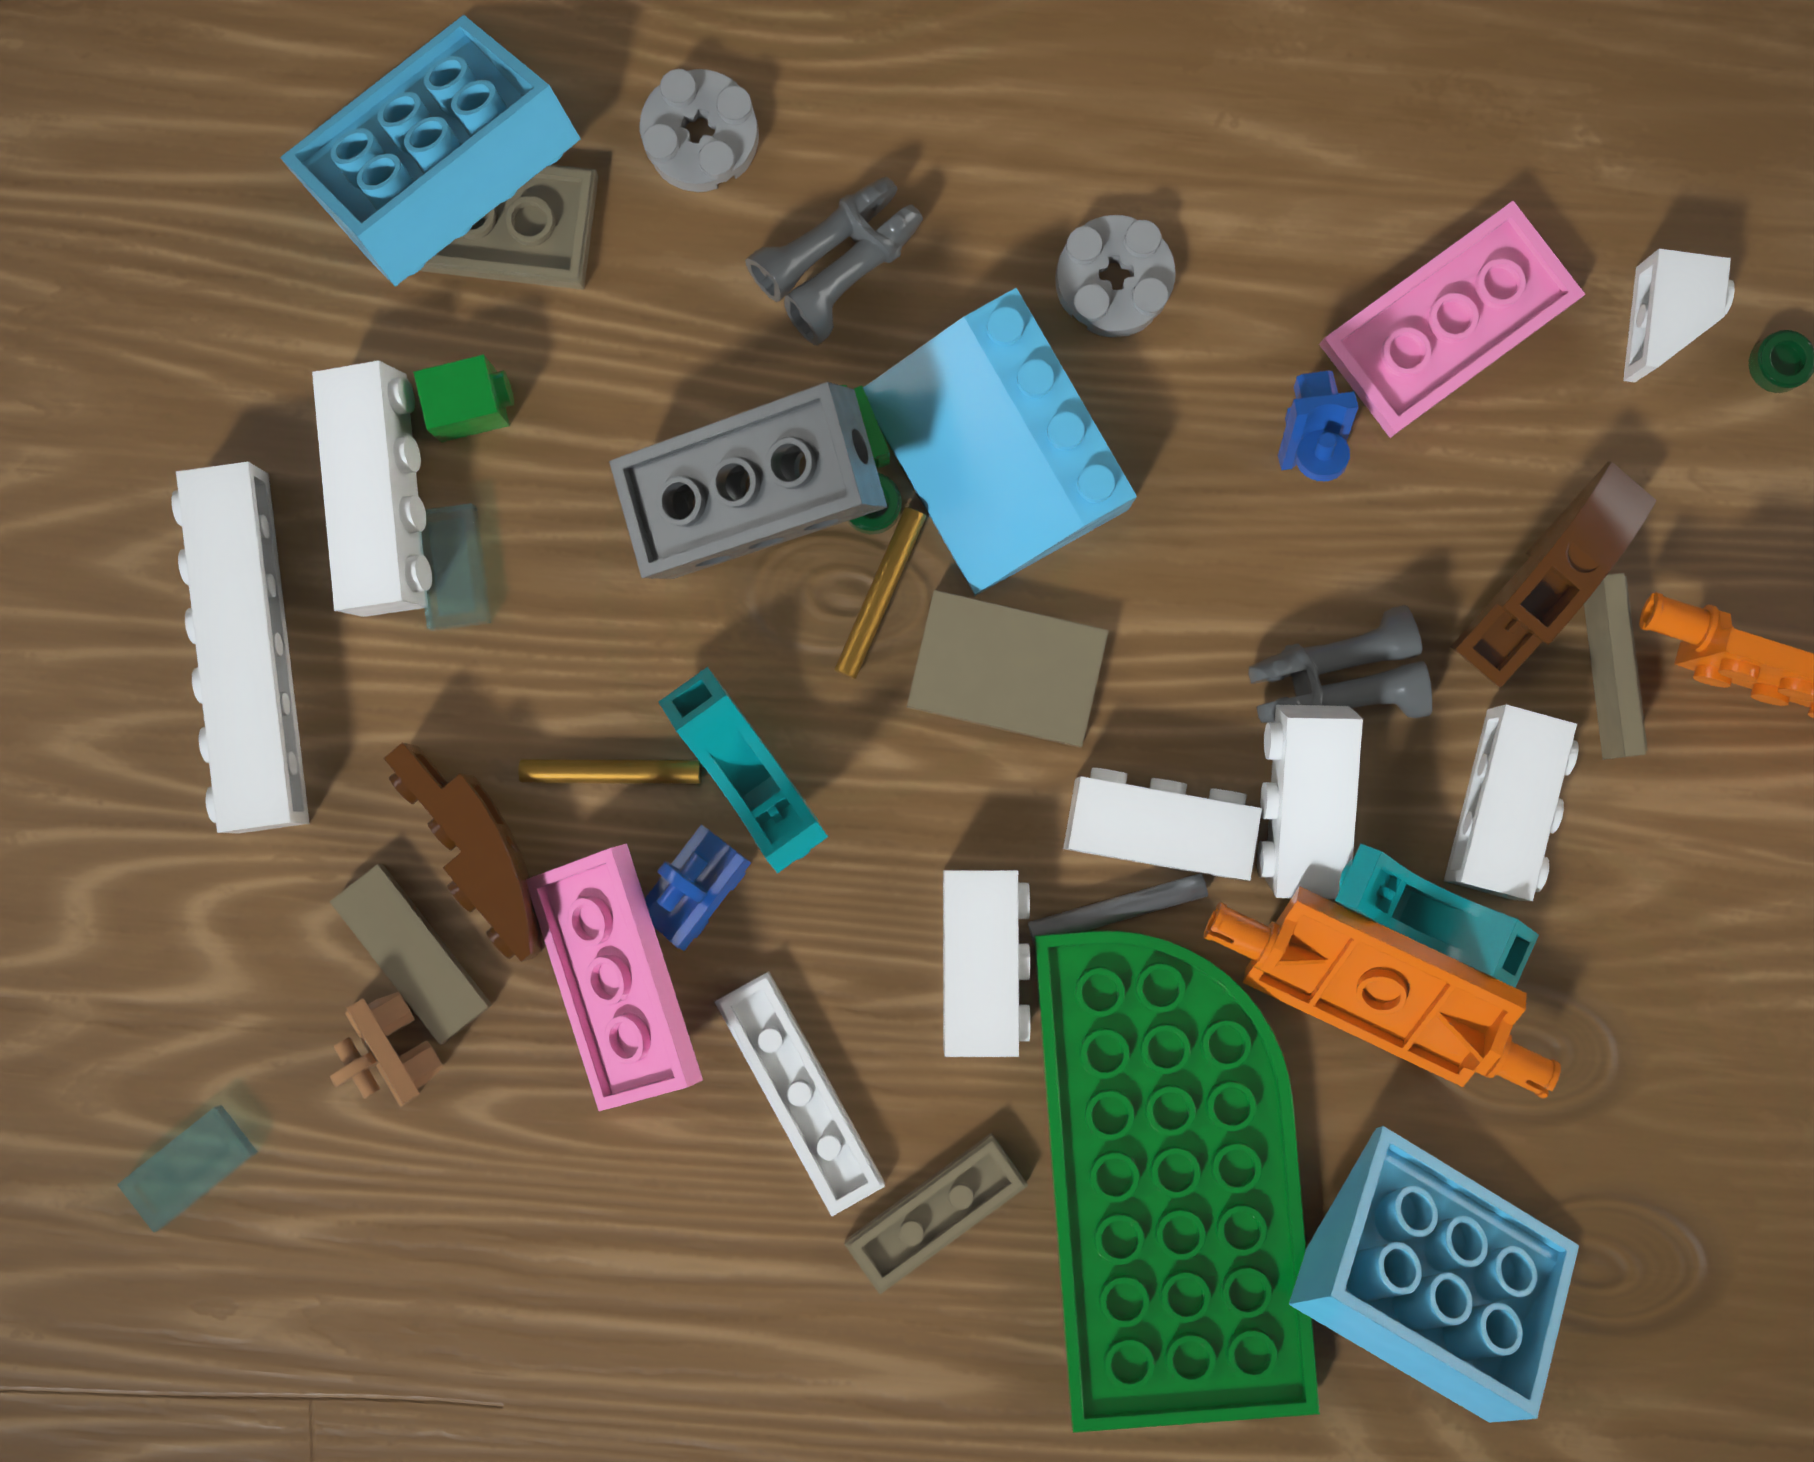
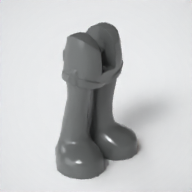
[745,176,923,346]
[1248,605,1432,723]

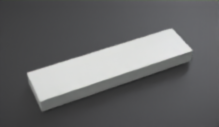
[715,971,885,1216]

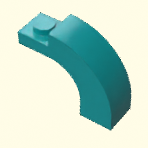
[659,667,828,874]
[1335,844,1539,988]

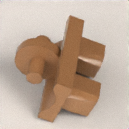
[330,992,443,1107]

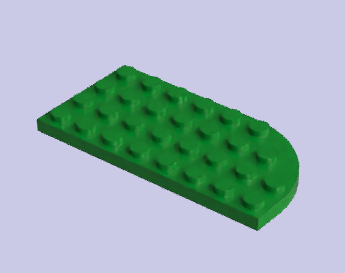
[1034,931,1320,1433]

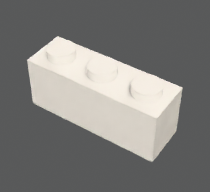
[1257,705,1363,899]
[1444,705,1579,901]
[1063,768,1262,881]
[943,870,1030,1057]

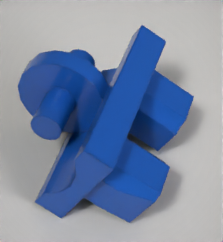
[1278,371,1359,482]
[645,825,751,951]

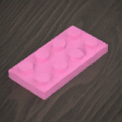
[1319,201,1585,438]
[526,844,703,1111]

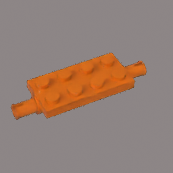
[1639,592,1814,718]
[1203,886,1561,1099]

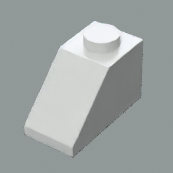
[1623,249,1735,382]

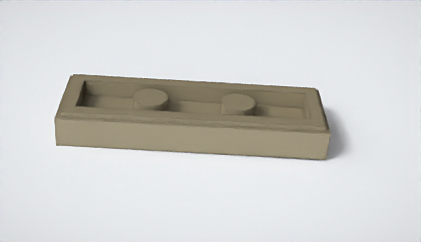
[1584,573,1648,760]
[330,864,492,1045]
[844,1133,1028,1294]

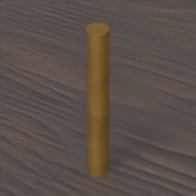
[834,507,926,679]
[519,759,702,784]

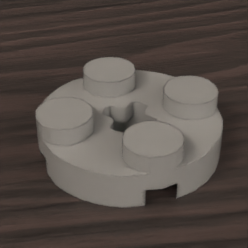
[640,69,759,192]
[1055,215,1175,337]

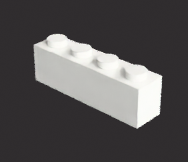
[312,360,432,617]

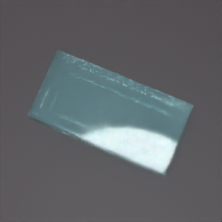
[419,503,491,631]
[117,1105,258,1233]

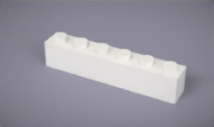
[171,462,310,833]

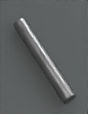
[1028,873,1208,945]

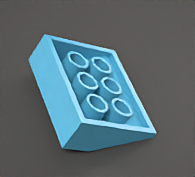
[280,15,581,287]
[863,288,1137,596]
[1289,1126,1579,1423]

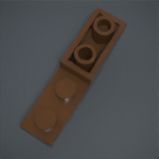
[1450,461,1657,688]
[383,743,542,962]

